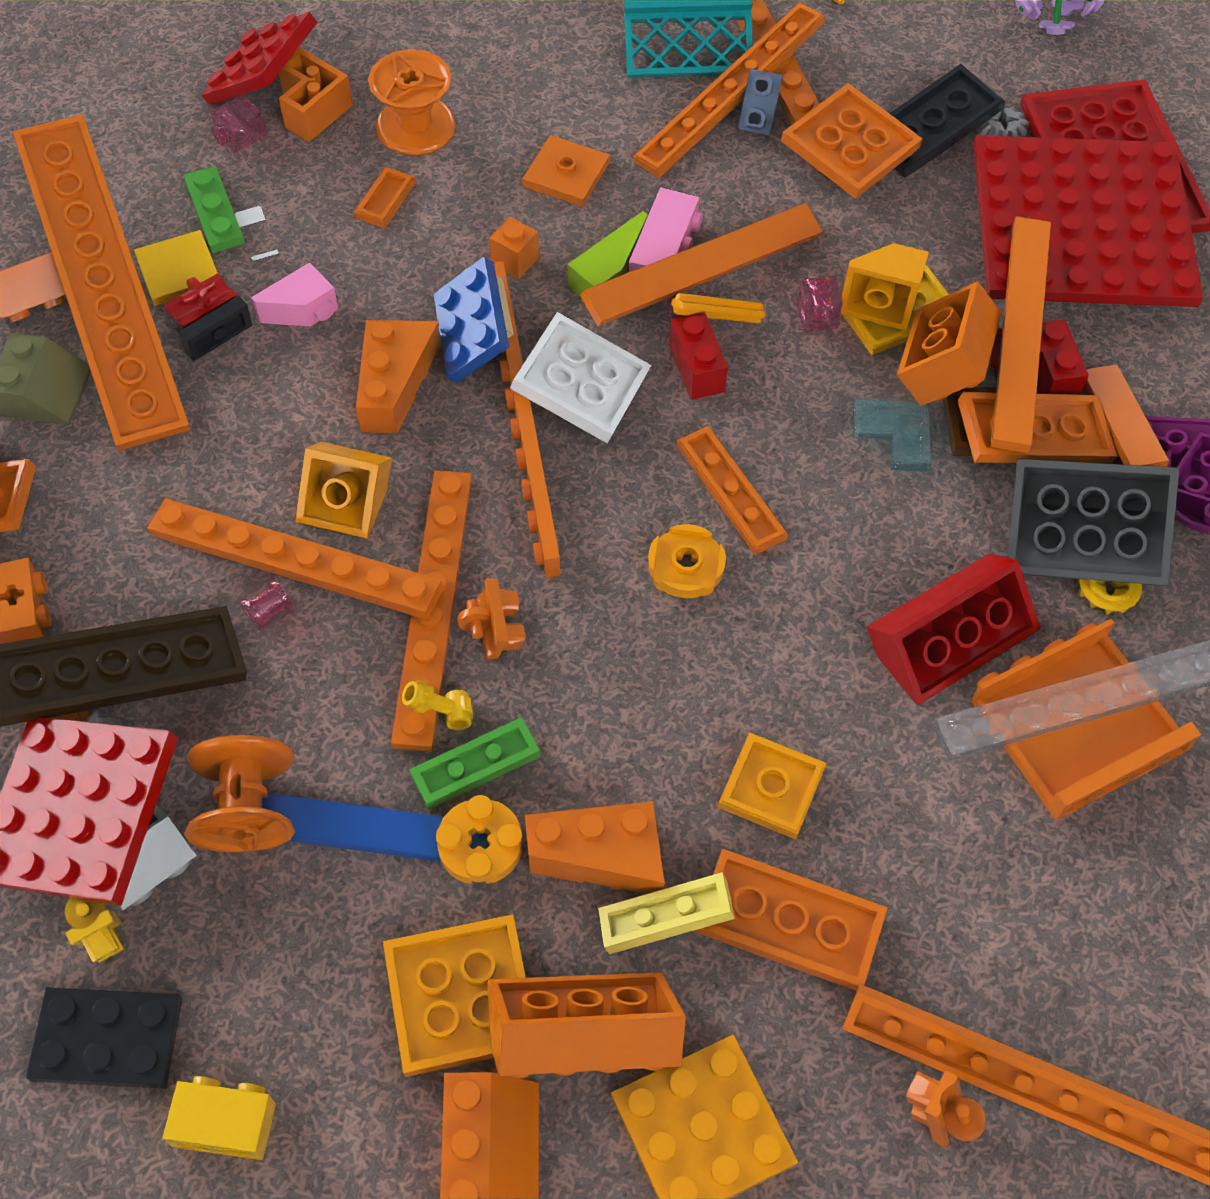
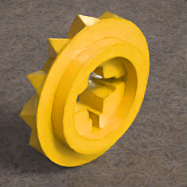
[1077,579,1142,615]

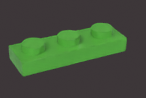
[183,166,245,253]
[409,717,541,810]

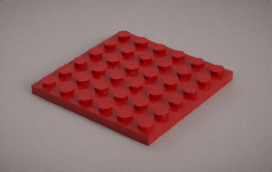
[973,135,1203,307]

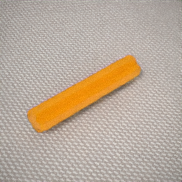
[671,293,766,323]

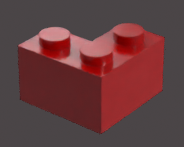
[990,319,1089,395]

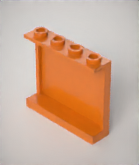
[971,619,1202,821]

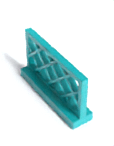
[623,0,753,78]

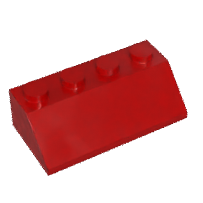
[866,553,1041,705]

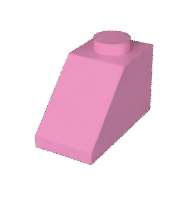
[251,263,339,327]

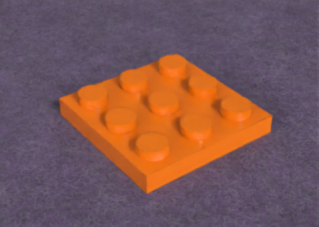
[781,83,923,199]

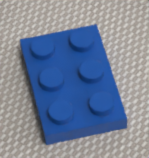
[434,256,509,383]

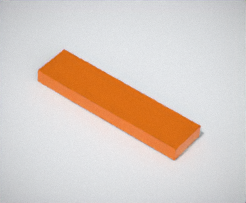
[1084,364,1169,467]
[676,425,788,555]

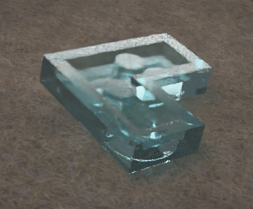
[853,399,931,472]

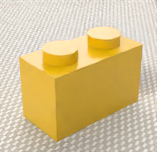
[162,1076,276,1161]

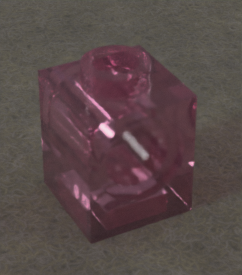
[211,95,267,153]
[796,276,843,332]

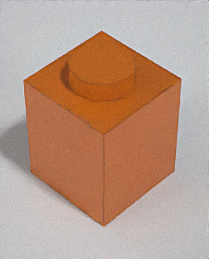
[489,217,539,279]

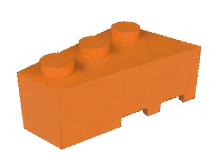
[356,320,442,433]
[525,801,665,894]

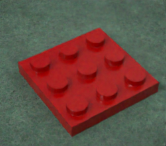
[201,12,318,105]

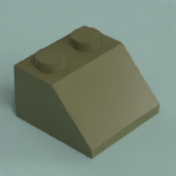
[0,333,91,425]

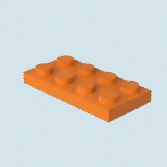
[958,392,1118,464]
[693,849,888,991]

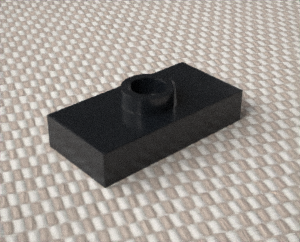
[179,296,253,362]

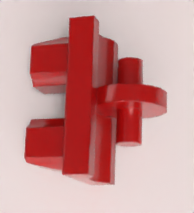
[163,273,238,330]

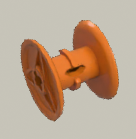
[368,49,456,156]
[184,735,295,853]

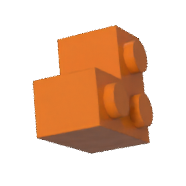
[279,47,353,142]

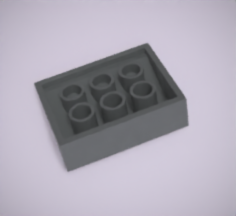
[1008,459,1179,586]

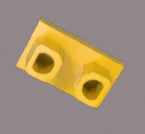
[65,898,125,963]

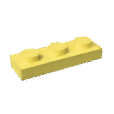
[598,872,735,954]

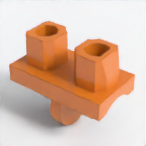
[457,578,526,660]
[906,1070,986,1149]

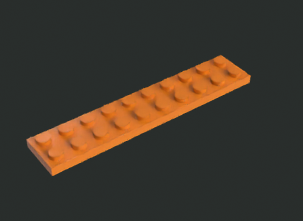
[12,114,190,451]

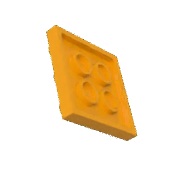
[383,914,526,1077]
[611,1034,798,1199]

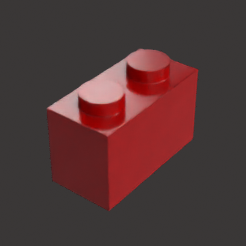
[669,312,728,400]

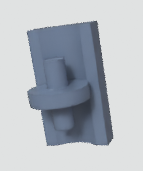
[738,69,783,135]

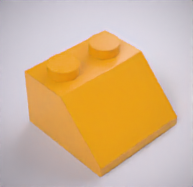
[838,243,929,331]
[295,442,392,539]

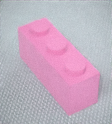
[629,187,703,272]

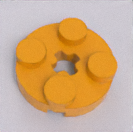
[648,524,726,598]
[436,795,523,884]

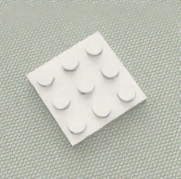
[510,312,651,444]

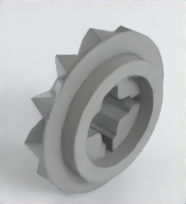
[976,106,1029,137]

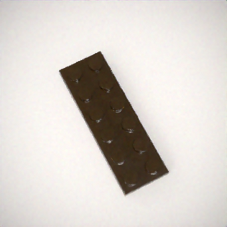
[0,606,247,727]

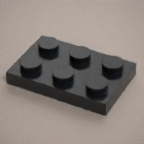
[26,987,183,1089]

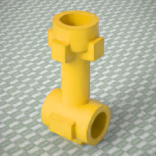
[402,680,473,730]

